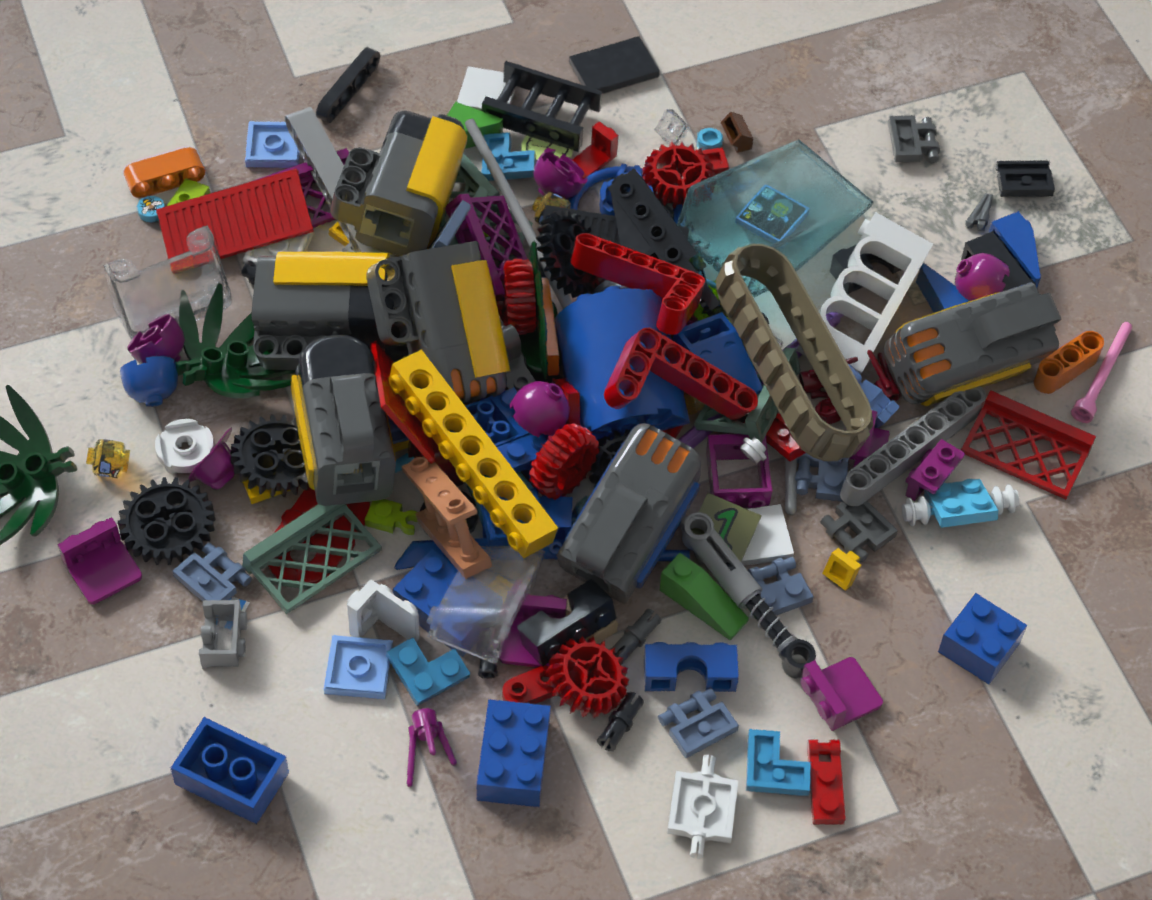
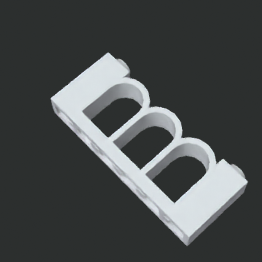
[796,212,933,375]

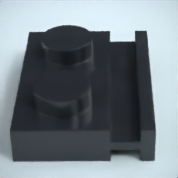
[995,160,1055,197]

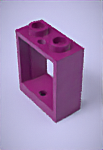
[706,434,772,508]

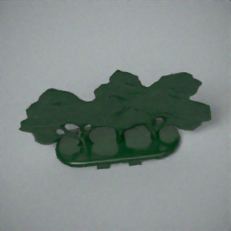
[519,241,561,380]

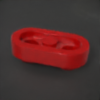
[502,666,555,704]

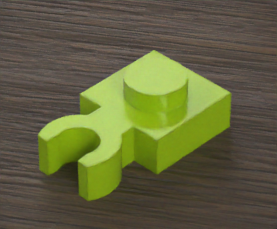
[365,499,418,535]

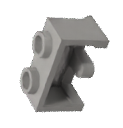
[199,600,247,669]

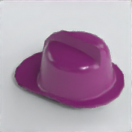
[188,427,235,490]

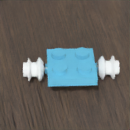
[902,479,1020,528]

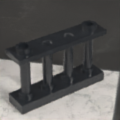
[482,61,602,152]

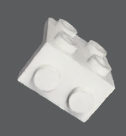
[347,579,420,642]

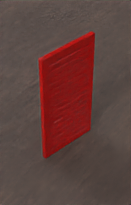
[156,168,314,273]
[371,341,436,464]

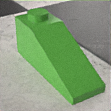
[659,553,749,641]

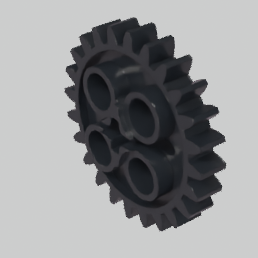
[536,209,604,298]
[231,414,309,497]
[117,477,216,565]

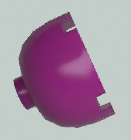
[533,148,588,200]
[954,253,1010,301]
[127,314,185,364]
[510,381,570,439]

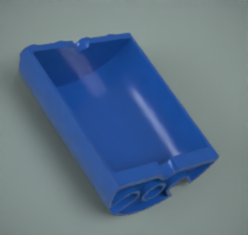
[554,286,690,446]

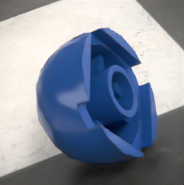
[120,356,178,407]

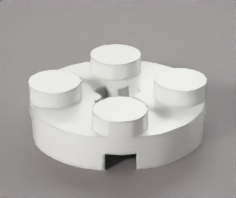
[155,419,214,474]

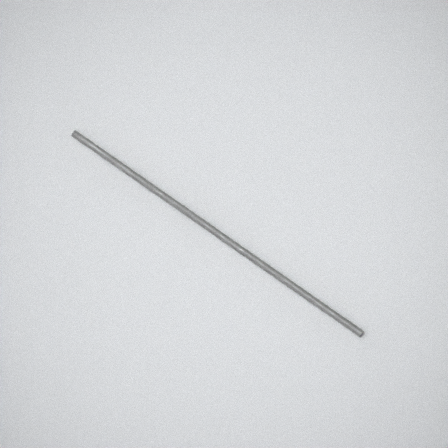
[465,119,704,565]

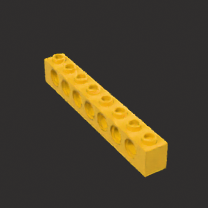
[389,349,558,559]

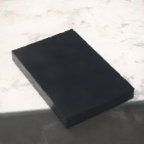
[569,36,660,94]

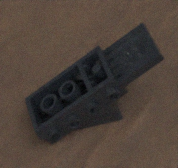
[608,168,728,317]

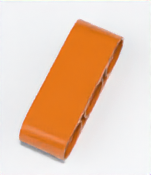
[123,147,206,198]
[1034,331,1104,394]

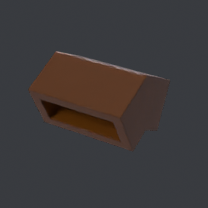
[721,112,753,153]

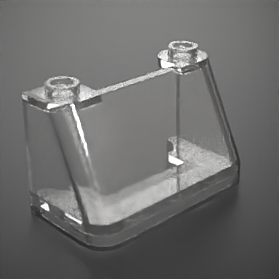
[103,225,232,339]
[426,546,545,664]

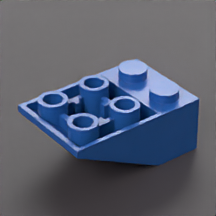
[672,312,763,411]
[449,388,531,455]

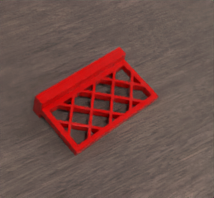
[961,390,1096,500]

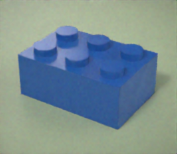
[392,549,501,658]
[476,699,551,807]
[170,717,289,824]

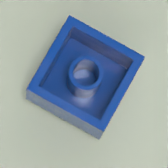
[938,593,1027,685]

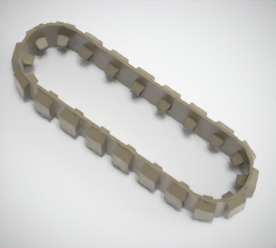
[716,244,873,461]

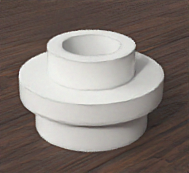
[740,437,767,464]

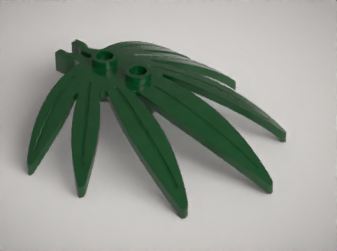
[176,283,296,398]
[0,385,77,545]

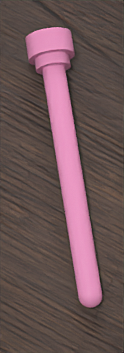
[1071,322,1132,423]

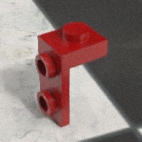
[572,121,618,179]

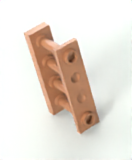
[401,456,492,579]

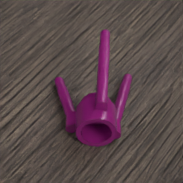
[407,708,457,787]

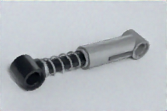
[682,512,816,678]

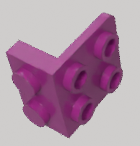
[57,517,142,605]
[500,592,567,667]
[800,657,883,731]

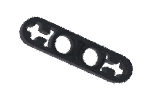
[316,47,381,123]

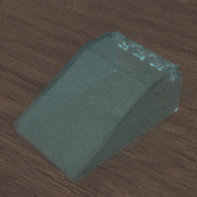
[677,139,874,298]

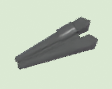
[966,193,993,231]

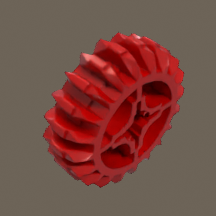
[642,141,714,209]
[503,258,536,335]
[529,423,599,500]
[546,636,630,718]

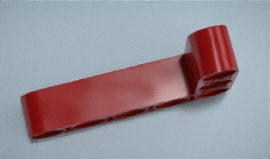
[571,234,705,335]
[604,328,758,420]

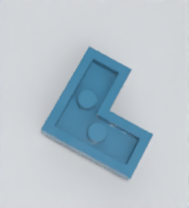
[482,132,536,181]
[386,637,470,706]
[746,729,811,796]

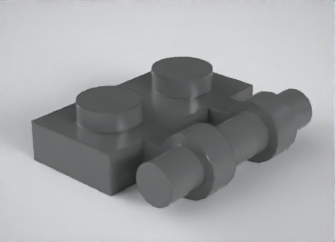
[888,115,940,163]
[820,501,898,562]

